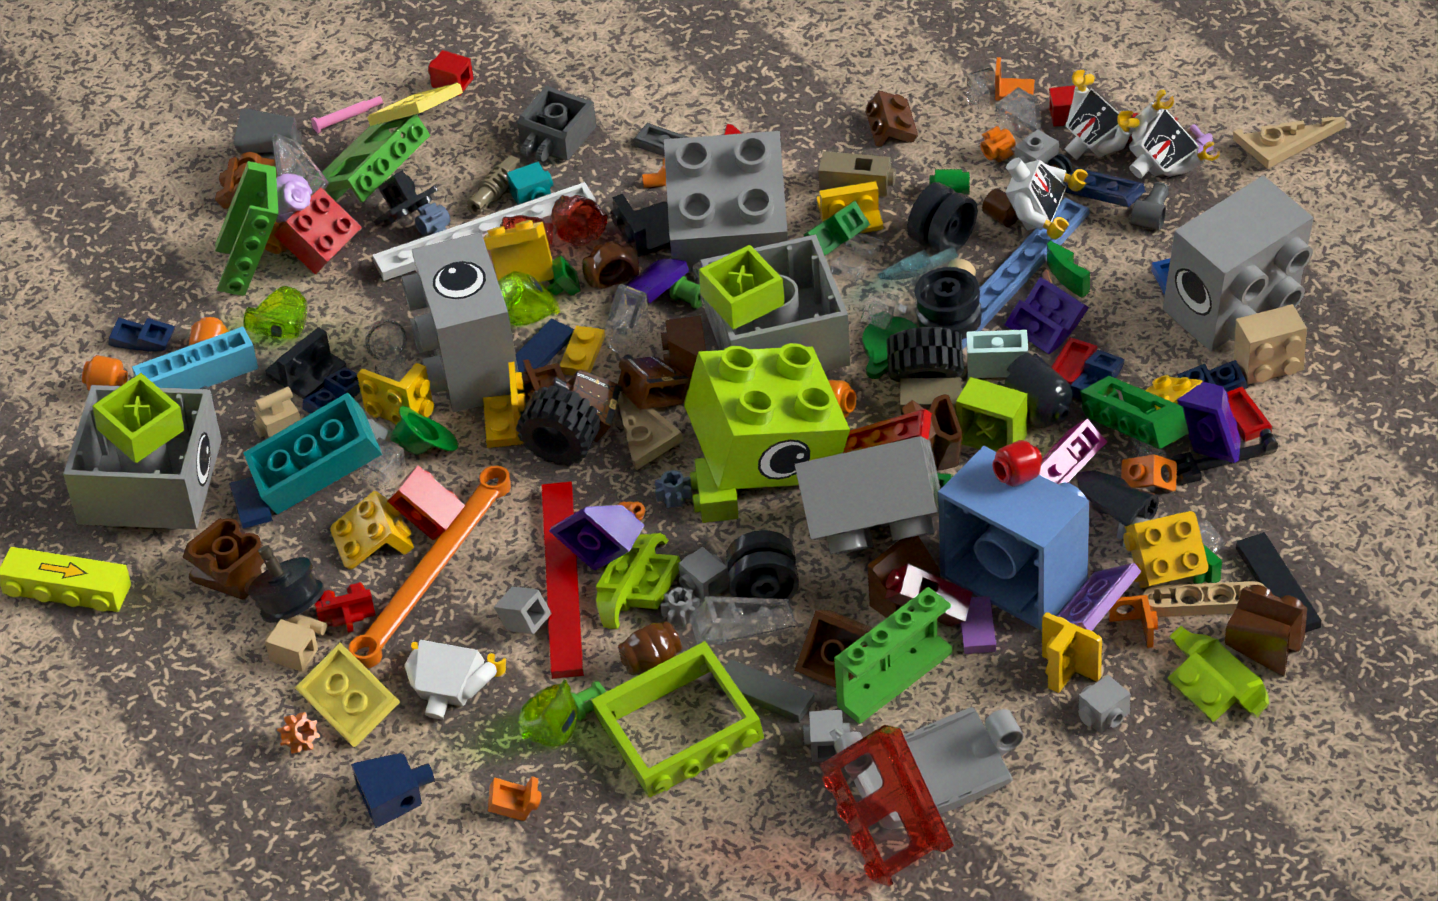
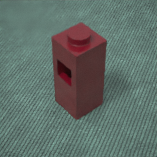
[885,564,973,626]

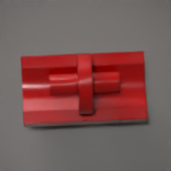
[315,582,376,633]

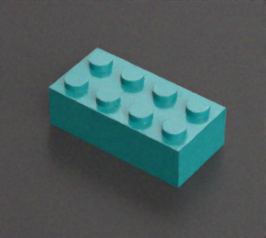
[243,393,382,515]

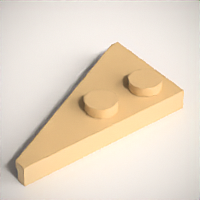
[1233,116,1346,169]
[617,382,683,470]

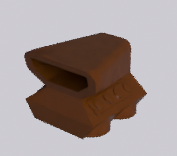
[901,394,962,471]
[183,518,264,600]
[1225,585,1307,676]

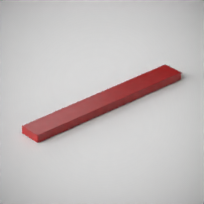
[541,481,584,679]

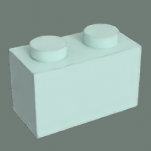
[967,330,1028,378]

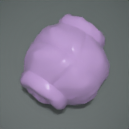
[266,173,312,223]

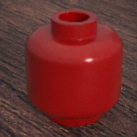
[992,440,1042,487]

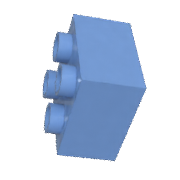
[938,446,1089,631]

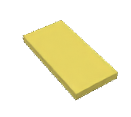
[367,83,463,126]

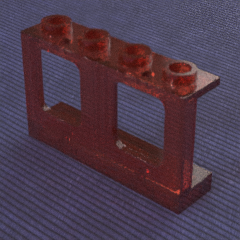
[819,725,954,886]

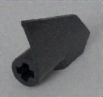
[1076,470,1159,527]

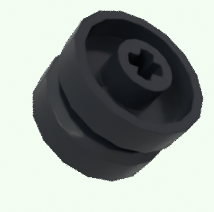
[907,182,978,256]
[914,267,982,339]
[726,530,799,609]

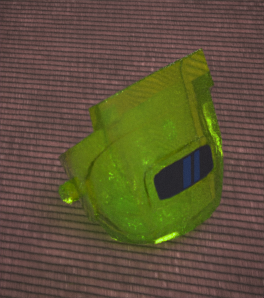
[498,271,560,326]
[243,285,308,339]
[518,679,577,747]

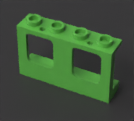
[309,114,431,203]
[215,161,279,296]
[834,587,952,724]

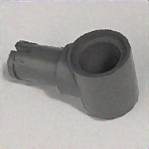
[1131,182,1169,231]

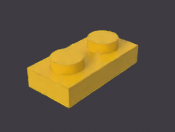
[560,325,605,376]

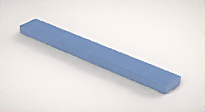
[962,198,1089,349]

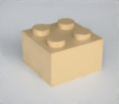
[1234,304,1307,385]

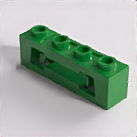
[1080,376,1189,449]

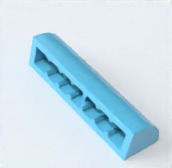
[132,327,258,389]

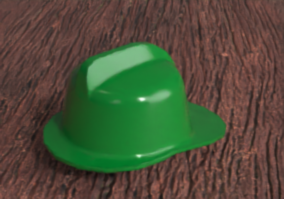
[390,406,459,455]

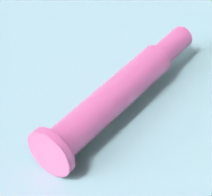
[311,96,383,134]

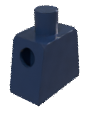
[351,753,435,828]

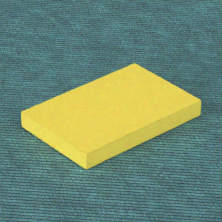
[295,643,400,747]

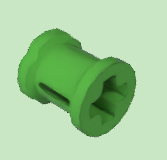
[670,276,704,309]
[567,681,606,720]

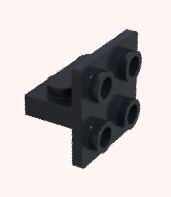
[373,170,438,227]
[265,327,347,399]

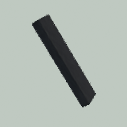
[1236,532,1322,633]

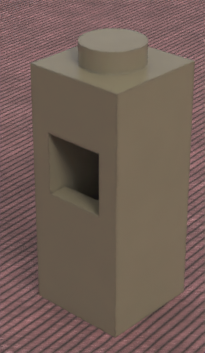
[818,151,896,196]

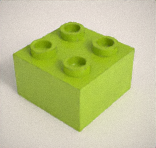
[699,245,785,330]
[92,373,184,463]
[956,377,1027,452]

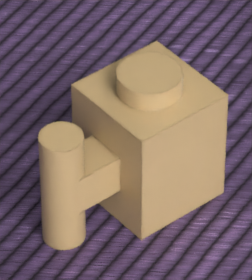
[253,387,301,439]
[265,614,327,672]

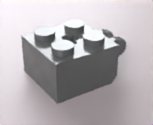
[517,86,597,162]

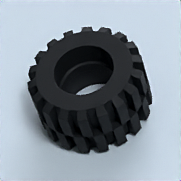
[886,327,964,383]
[516,386,600,466]

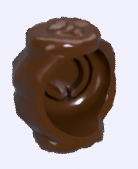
[582,241,639,289]
[618,621,682,675]

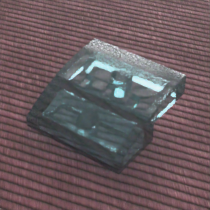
[878,247,959,280]

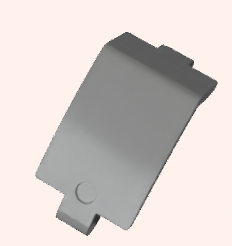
[829,707,1024,830]

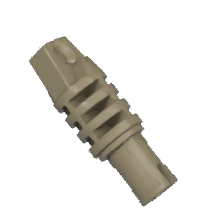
[467,155,521,215]

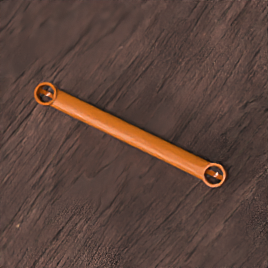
[349,465,511,669]

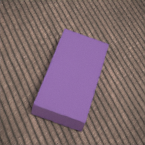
[960,596,996,654]

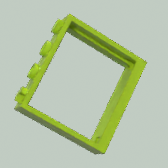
[592,641,764,798]

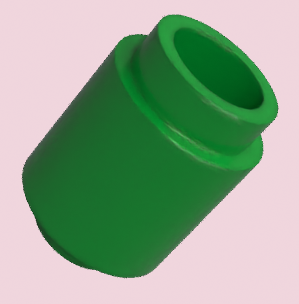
[929,169,970,195]

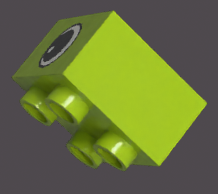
[684,343,850,490]

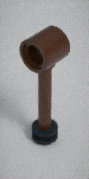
[982,154,1072,227]

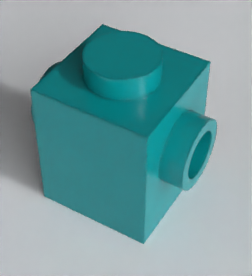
[507,162,553,205]

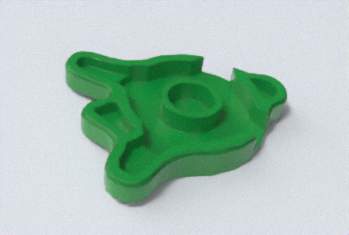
[862,313,918,379]

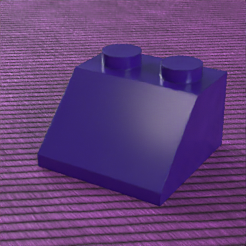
[1177,382,1241,463]
[549,505,644,570]

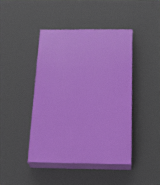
[1057,563,1141,631]

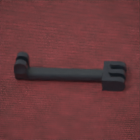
[1170,429,1278,485]

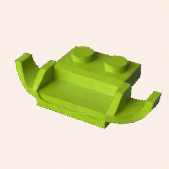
[596,533,681,629]
[1167,626,1270,722]

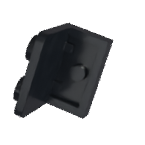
[610,194,670,257]

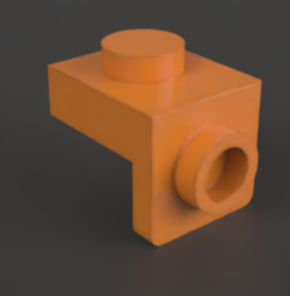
[487,777,541,821]

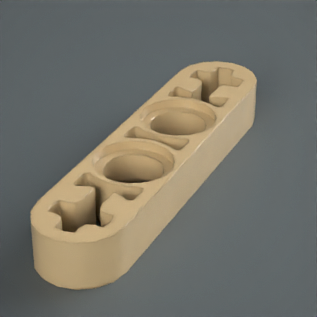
[1143,581,1266,617]

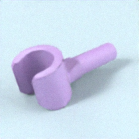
[1190,125,1213,153]

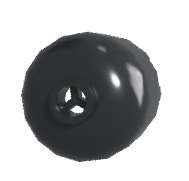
[997,353,1073,428]

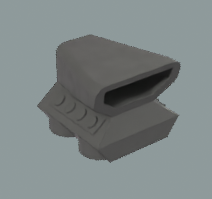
[234,109,302,173]

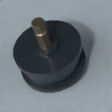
[248,545,325,623]

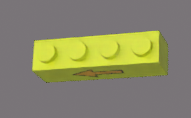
[0,547,131,612]

